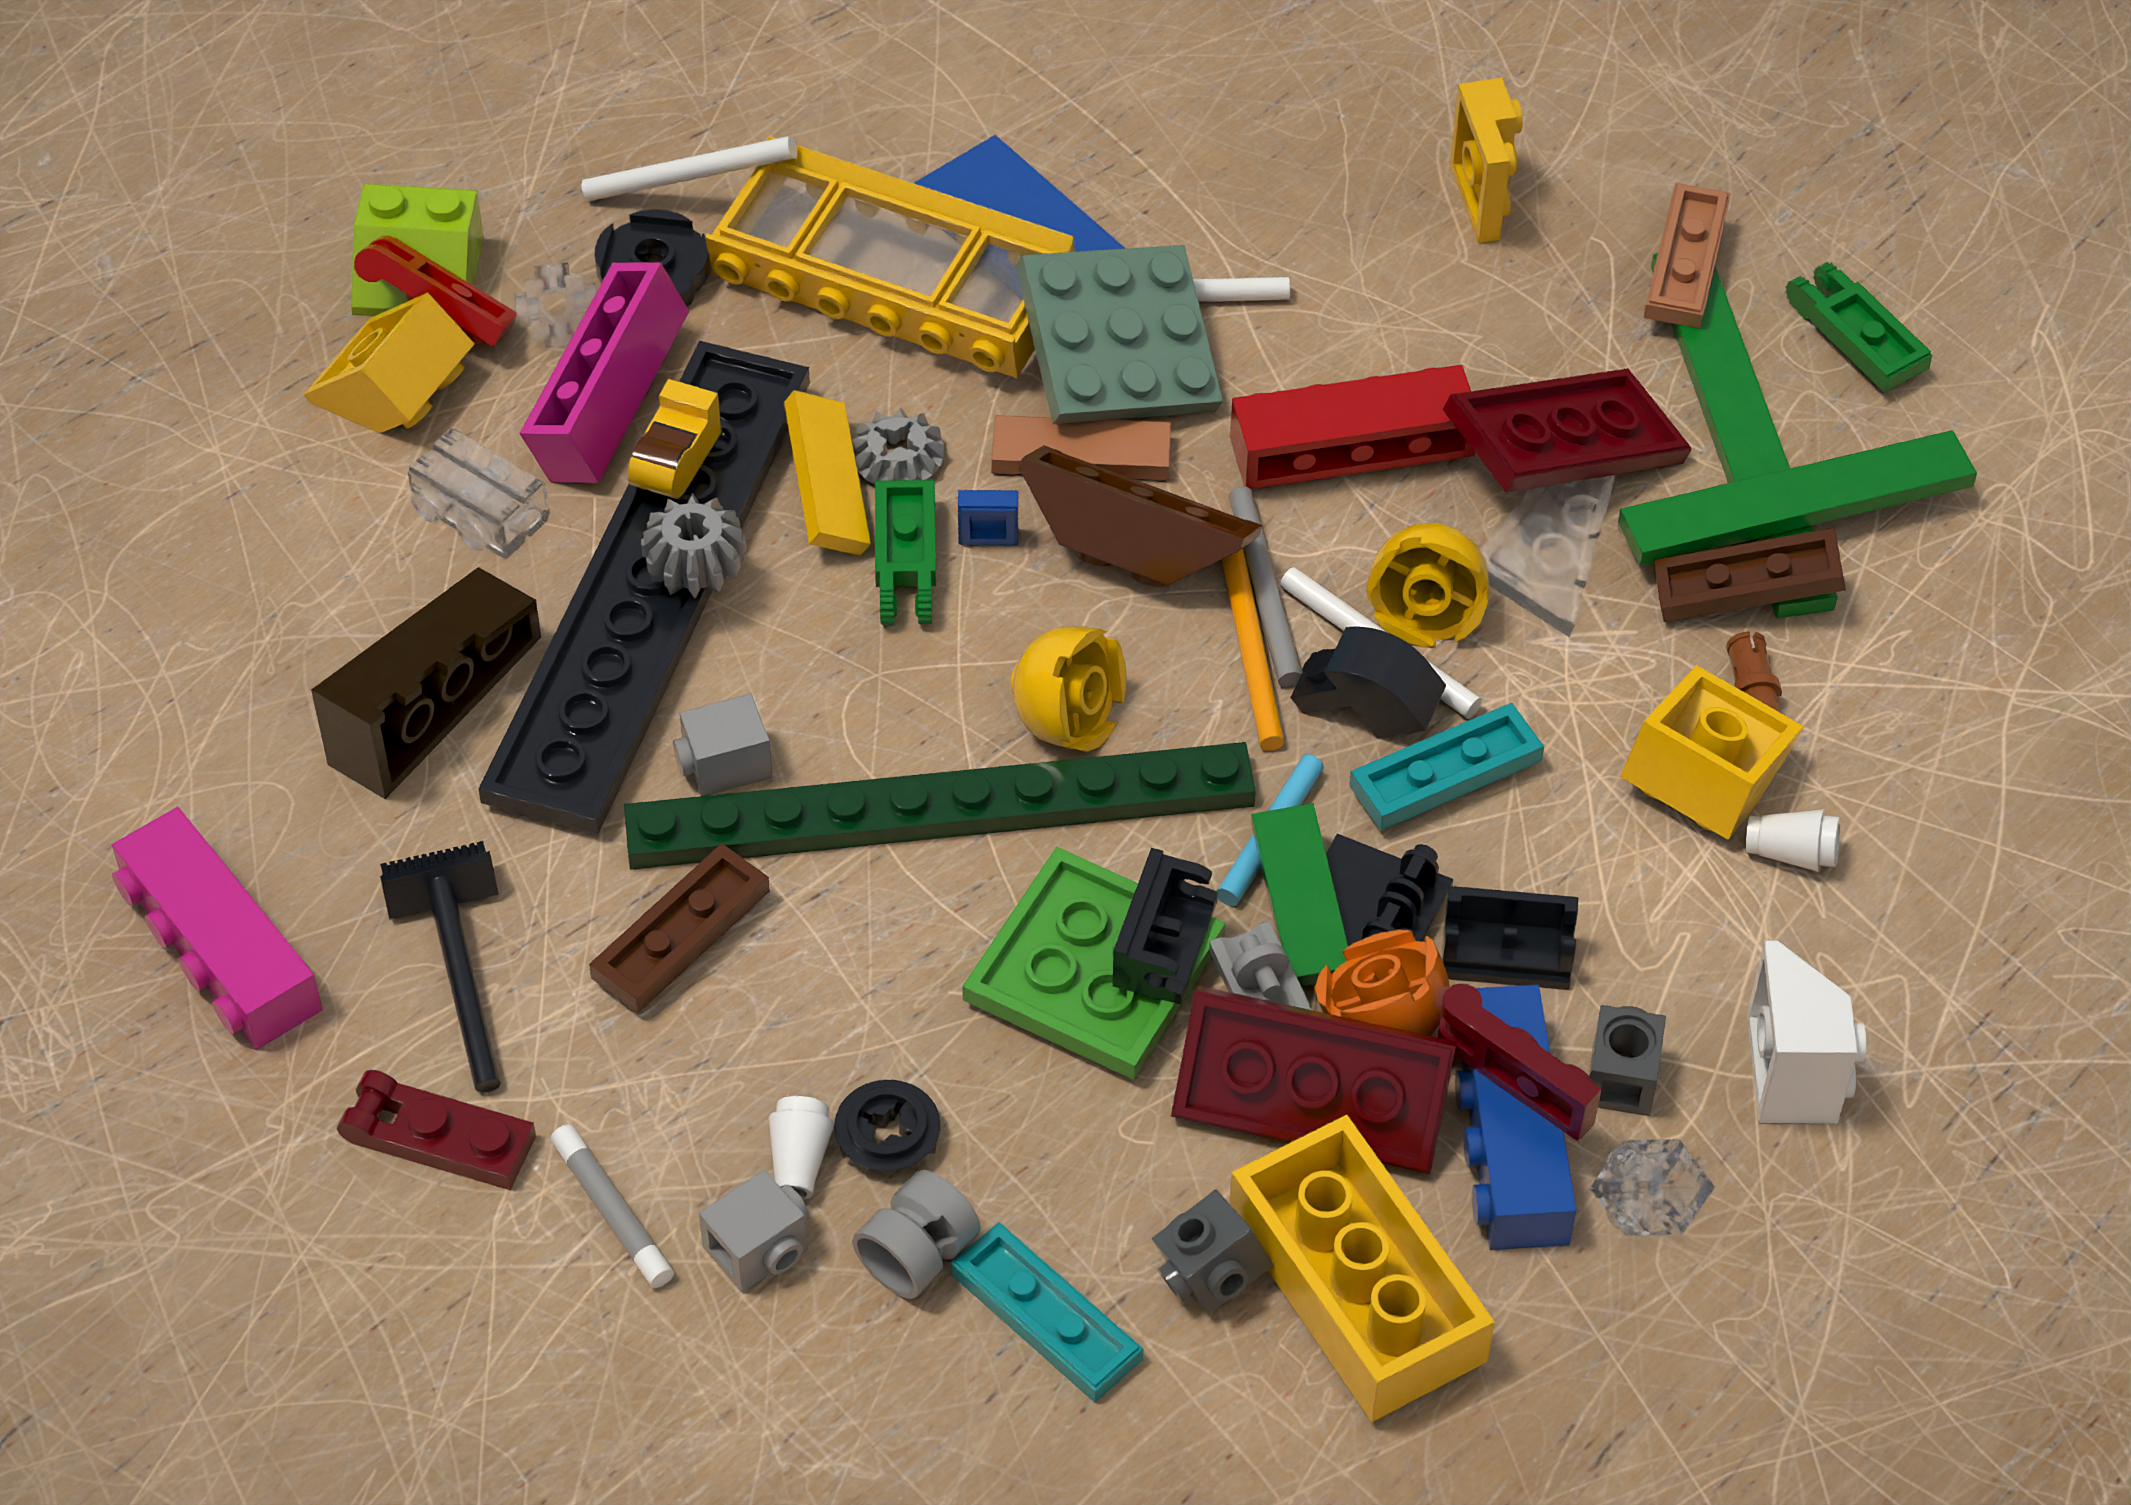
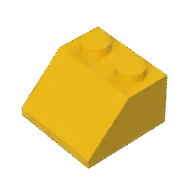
[303,293,474,433]
[1620,665,1804,840]

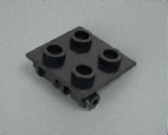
[1326,833,1453,946]

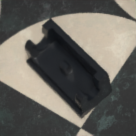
[1112,848,1218,1004]
[1442,886,1578,990]

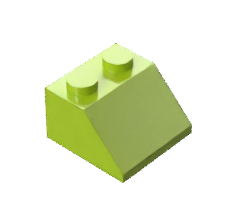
[351,183,484,316]

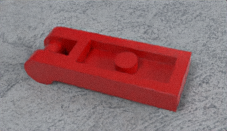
[354,235,519,347]

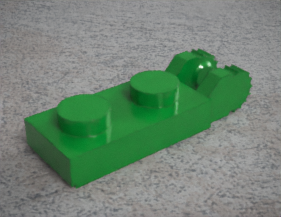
[1785,262,1933,393]
[875,480,936,625]

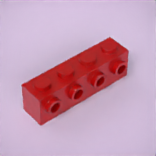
[1230,365,1476,489]

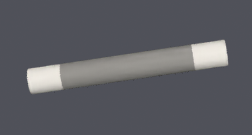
[550,1124,674,1288]

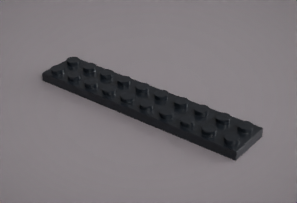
[478,340,810,834]

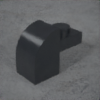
[1290,626,1446,739]

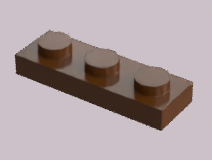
[1654,528,1846,622]
[589,843,770,1013]

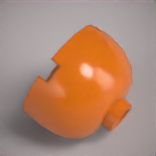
[1314,930,1450,1036]

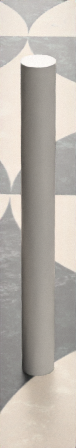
[1229,487,1301,688]

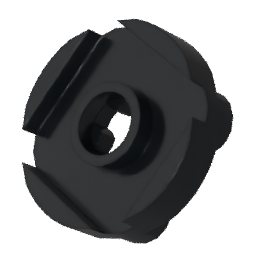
[595,209,710,307]

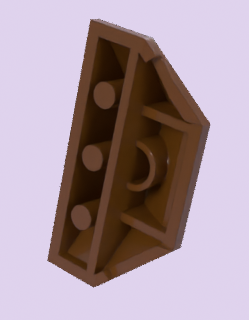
[1019,445,1262,586]

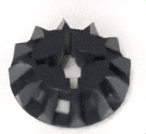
[834,1080,941,1179]

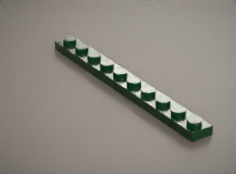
[624,742,1256,870]

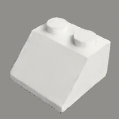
[1747,940,1866,1124]

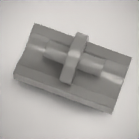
[1209,920,1312,1010]

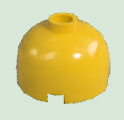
[1366,523,1490,647]
[1011,626,1126,752]

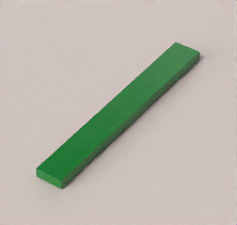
[1651,253,1838,618]

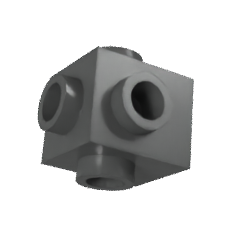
[1151,1189,1274,1315]

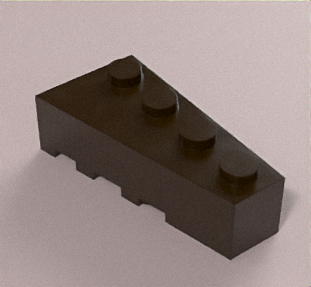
[311,567,541,799]

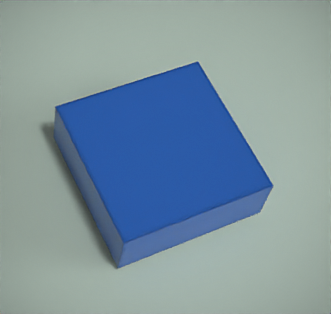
[958,490,1018,545]

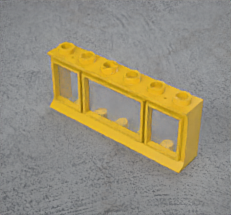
[705,136,1075,378]

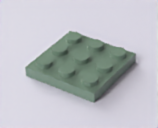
[1016,245,1223,424]

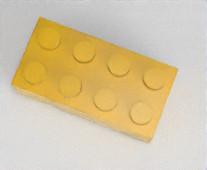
[1229,1115,1495,1422]

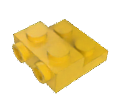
[1449,77,1523,243]

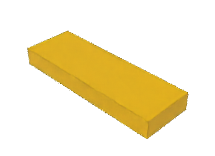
[784,390,871,556]

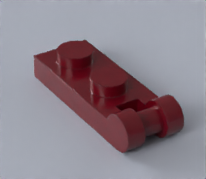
[1438,983,1601,1142]
[337,1070,536,1191]

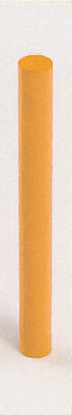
[1221,549,1284,751]

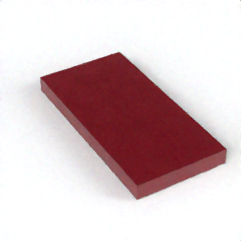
[1442,368,1692,493]
[1171,985,1458,1174]

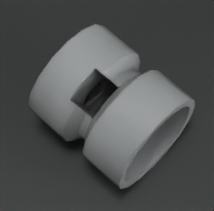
[852,1170,981,1299]

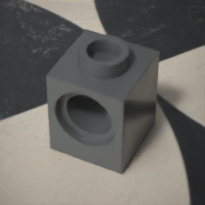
[1589,1005,1666,1116]

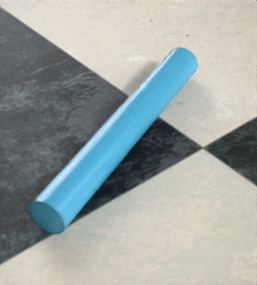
[1217,754,1324,906]

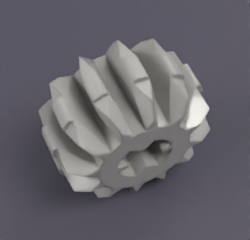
[641,493,746,599]

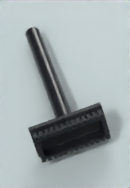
[380,841,501,1093]

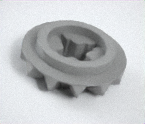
[852,407,944,484]

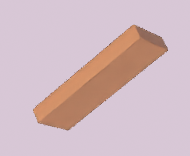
[1644,183,1731,329]
[991,415,1171,480]

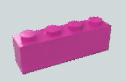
[519,262,689,483]
[111,806,323,1050]

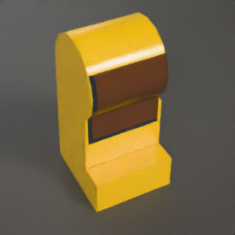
[628,379,721,499]

